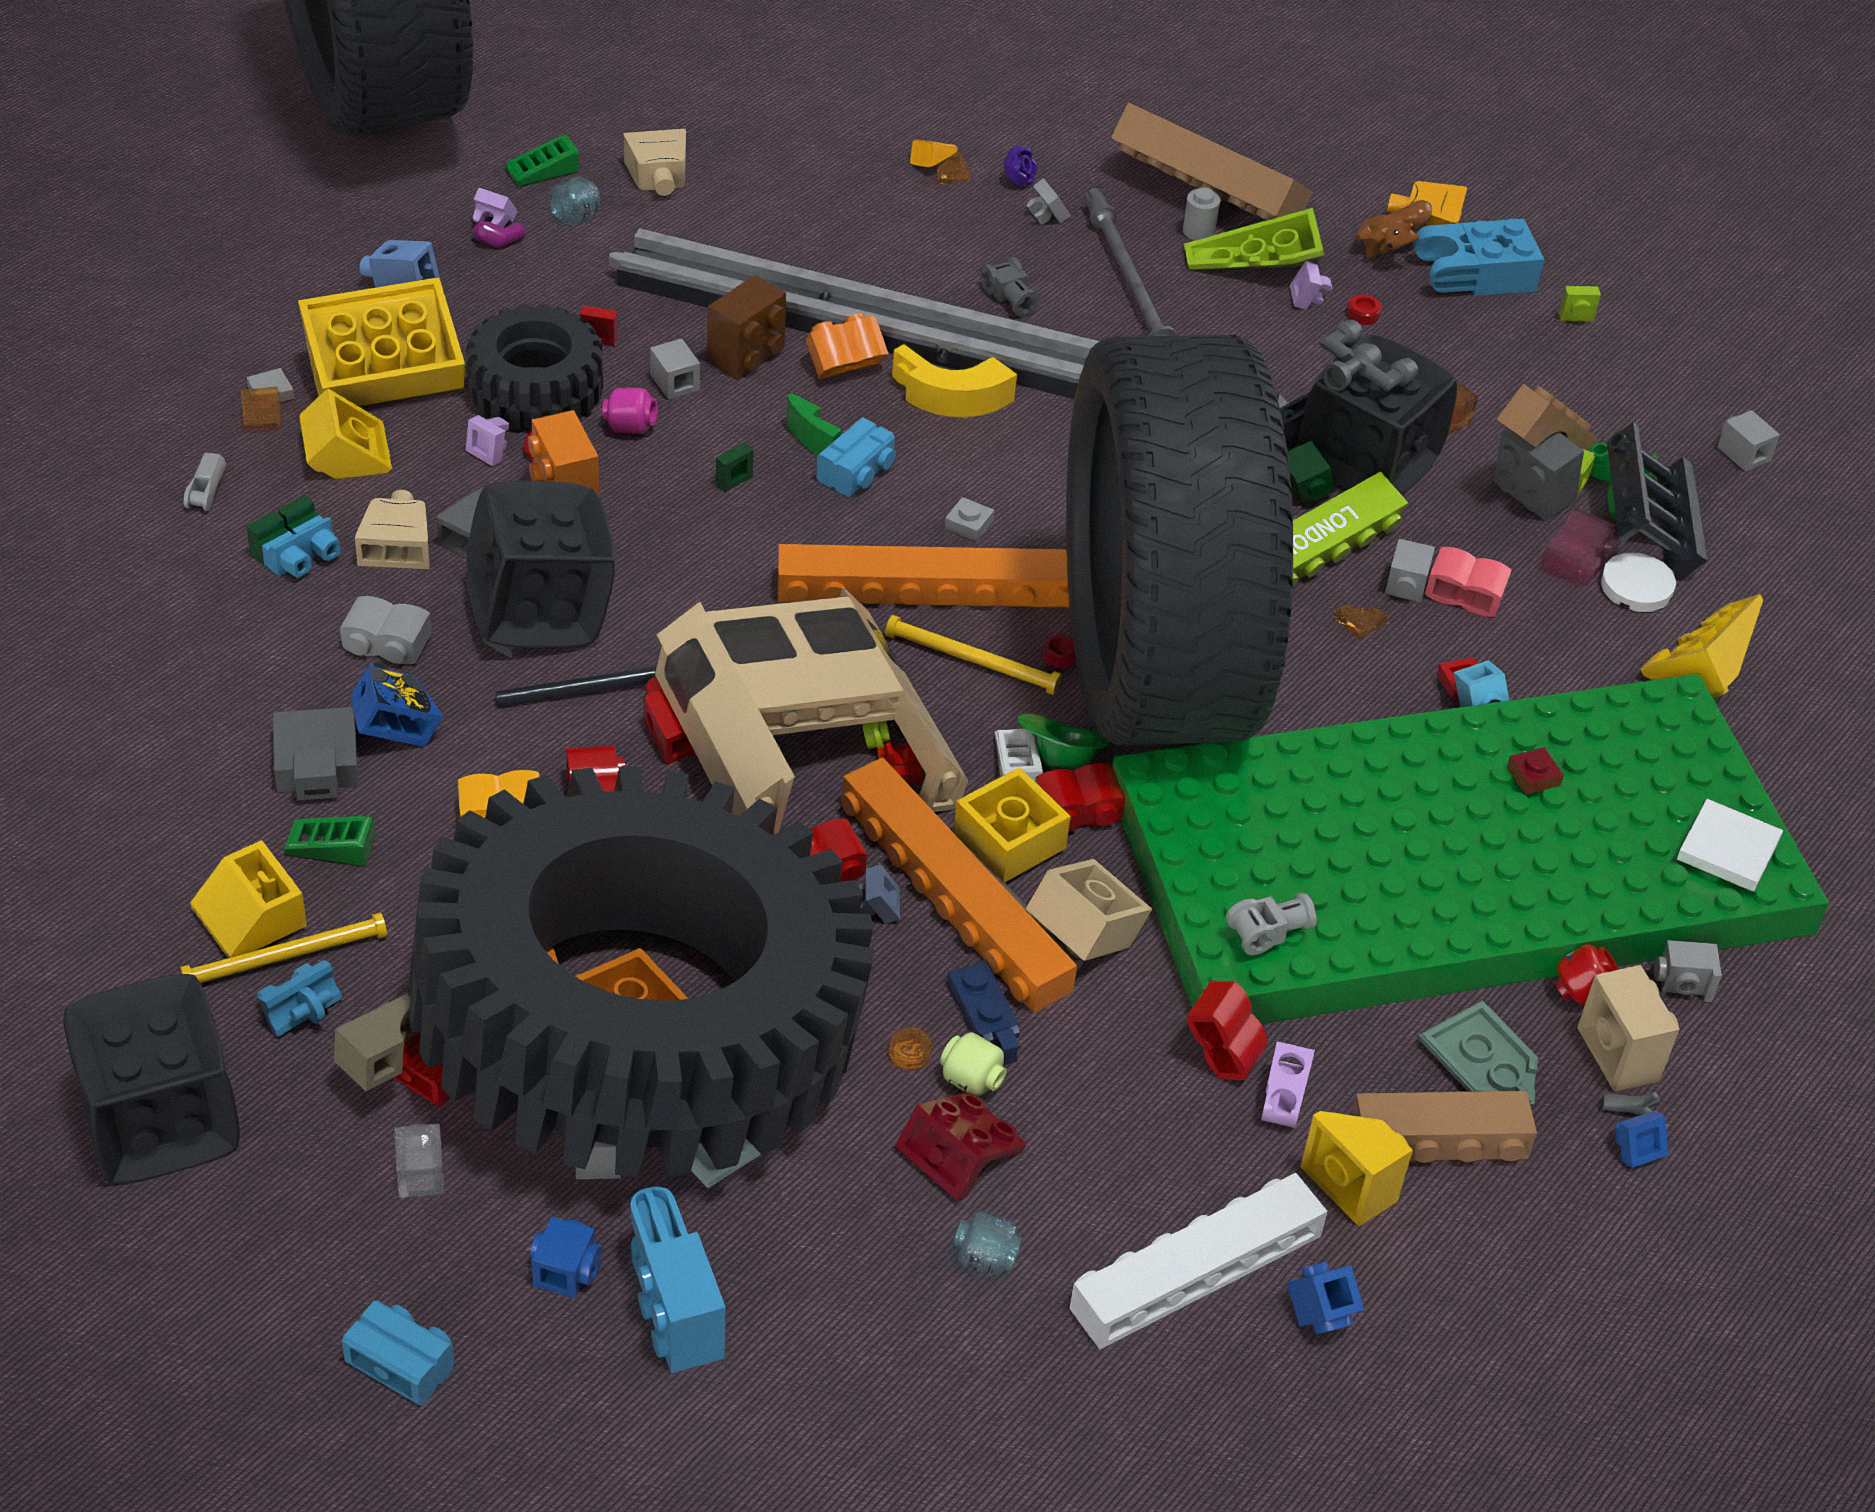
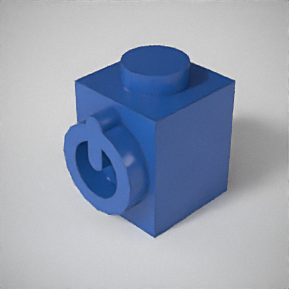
[530,1216,604,1298]
[1287,1261,1364,1334]

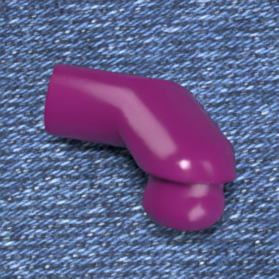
[472,221,525,249]

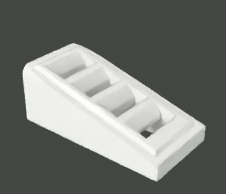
[995,729,1043,781]

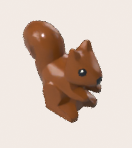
[1356,200,1432,259]

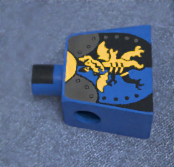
[351,662,443,747]

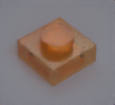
[241,387,283,428]

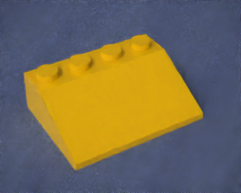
[298,277,465,406]

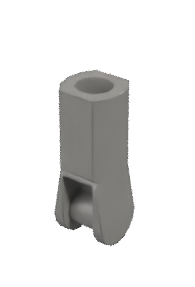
[184,452,226,511]

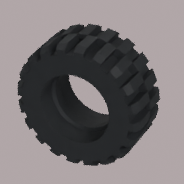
[466,304,603,431]

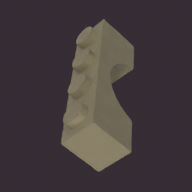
[334,993,421,1091]

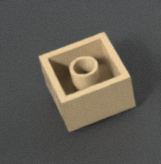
[1026,859,1152,961]
[1577,965,1680,1092]

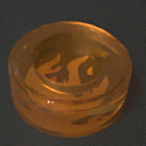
[889,1027,932,1071]

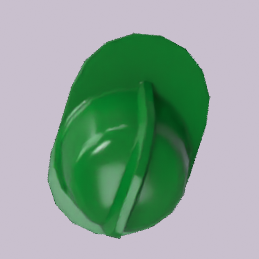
[1017,714,1110,771]

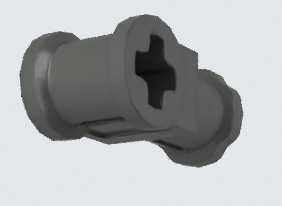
[980,257,1040,317]

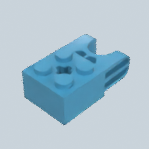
[1413,218,1545,296]
[630,1187,726,1373]

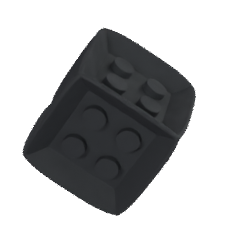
[1298,334,1457,496]
[466,481,615,648]
[63,974,240,1183]

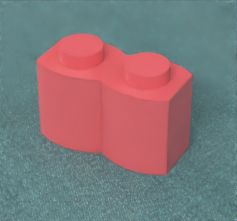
[1424,547,1511,617]

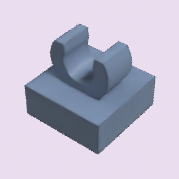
[858,864,900,924]

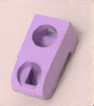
[1261,1041,1315,1128]

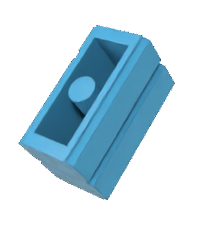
[816,417,896,497]
[342,1300,455,1406]

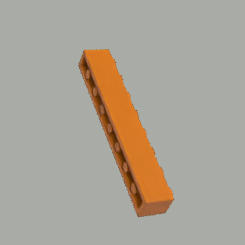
[778,544,1070,608]
[840,757,1077,1014]

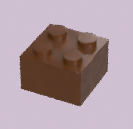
[707,275,786,380]

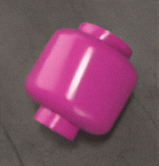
[602,387,658,434]

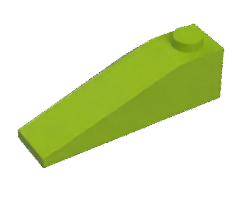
[1184,208,1326,270]

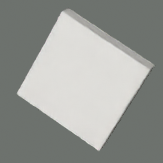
[1677,799,1783,892]

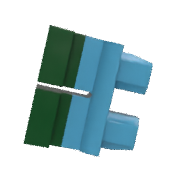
[247,495,340,578]

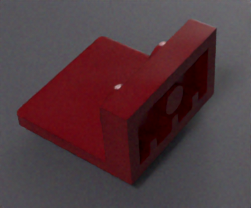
[895,1092,1027,1200]

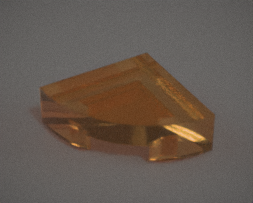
[937,152,970,185]
[1334,605,1388,639]

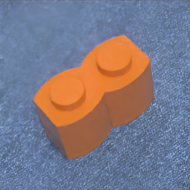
[806,313,888,379]

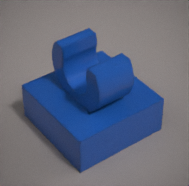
[1614,1110,1669,1168]

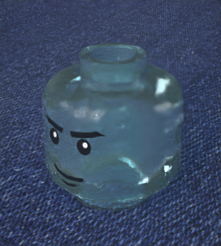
[550,176,600,225]
[953,1211,1023,1277]

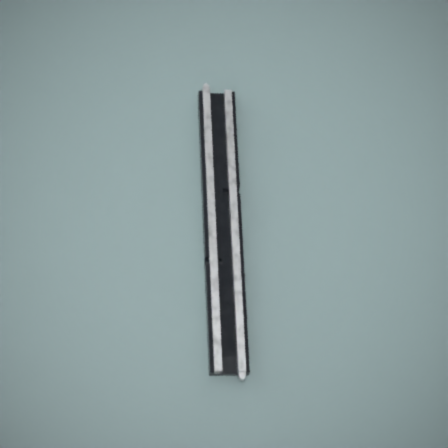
[609,228,1100,399]

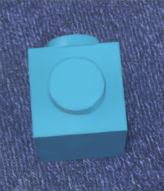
[1454,660,1509,707]

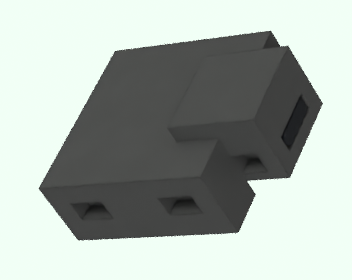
[273,707,359,801]

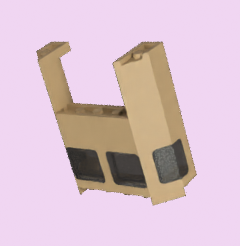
[655,587,968,835]

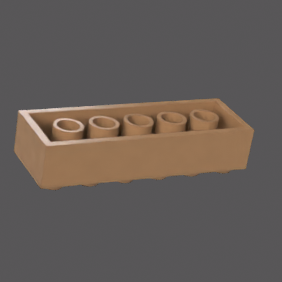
[1111,102,1313,221]

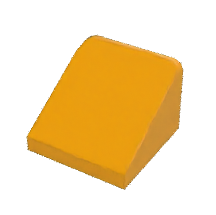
[910,139,958,167]

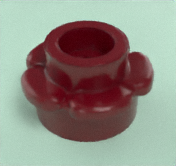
[1041,635,1076,670]

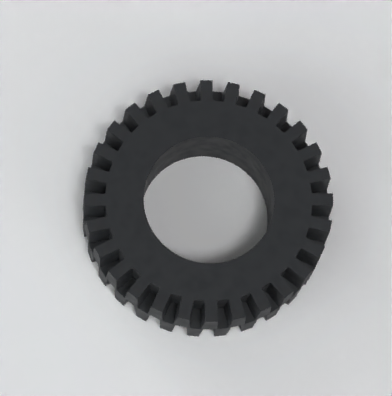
[408,767,874,1177]

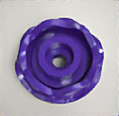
[1004,145,1038,186]

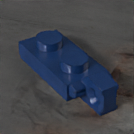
[947,961,1021,1065]

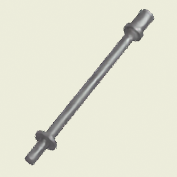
[1084,188,1177,336]

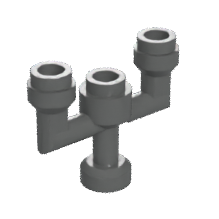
[1319,320,1418,392]

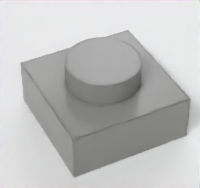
[944,497,994,542]

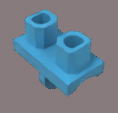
[257,960,342,1037]

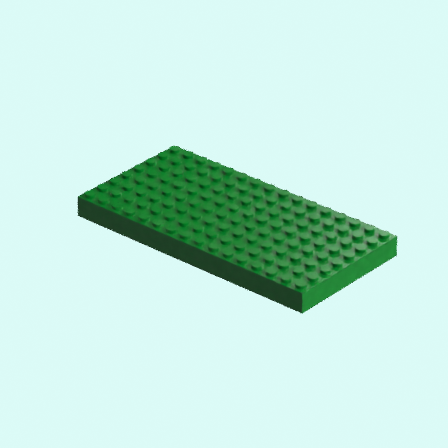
[1112,674,1829,1024]

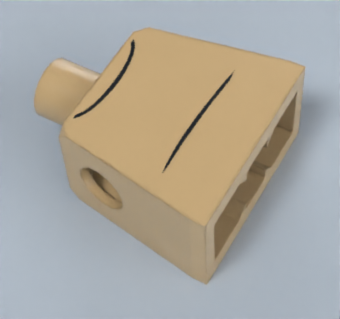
[623,129,686,196]
[355,490,430,569]

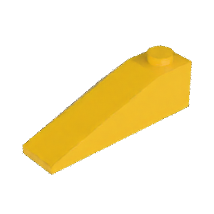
[1641,594,1763,699]

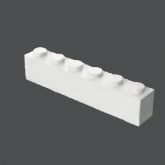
[1070,1173,1328,1349]

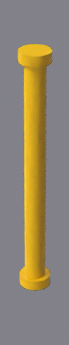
[885,615,1062,695]
[180,912,387,983]

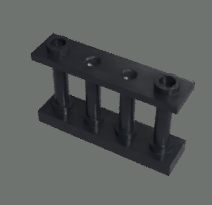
[1607,422,1707,581]

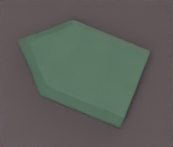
[1418,1000,1538,1108]

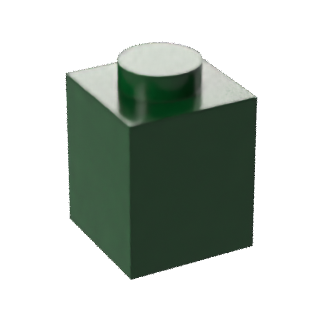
[1288,441,1335,506]

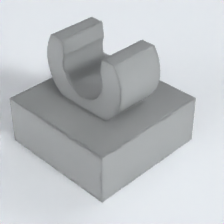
[1026,178,1071,225]

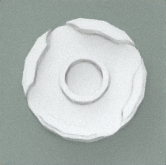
[1600,553,1676,612]

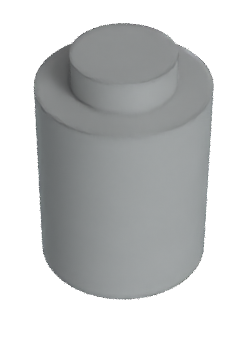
[1183,188,1220,240]

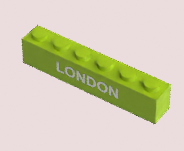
[1293,472,1408,586]

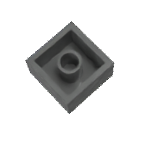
[1494,428,1584,521]

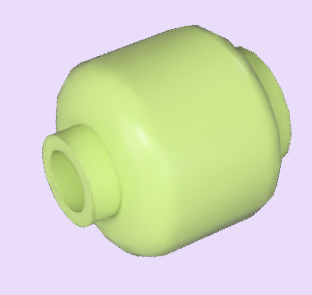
[940,1032,1007,1097]

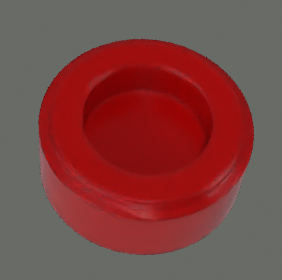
[1347,294,1382,325]

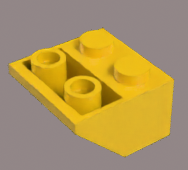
[190,840,307,958]

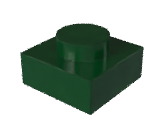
[716,443,753,492]

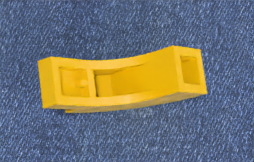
[892,344,1017,417]

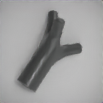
[1603,1092,1668,1130]

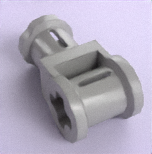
[1225,893,1317,955]

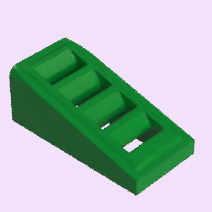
[505,134,579,187]
[284,816,376,866]

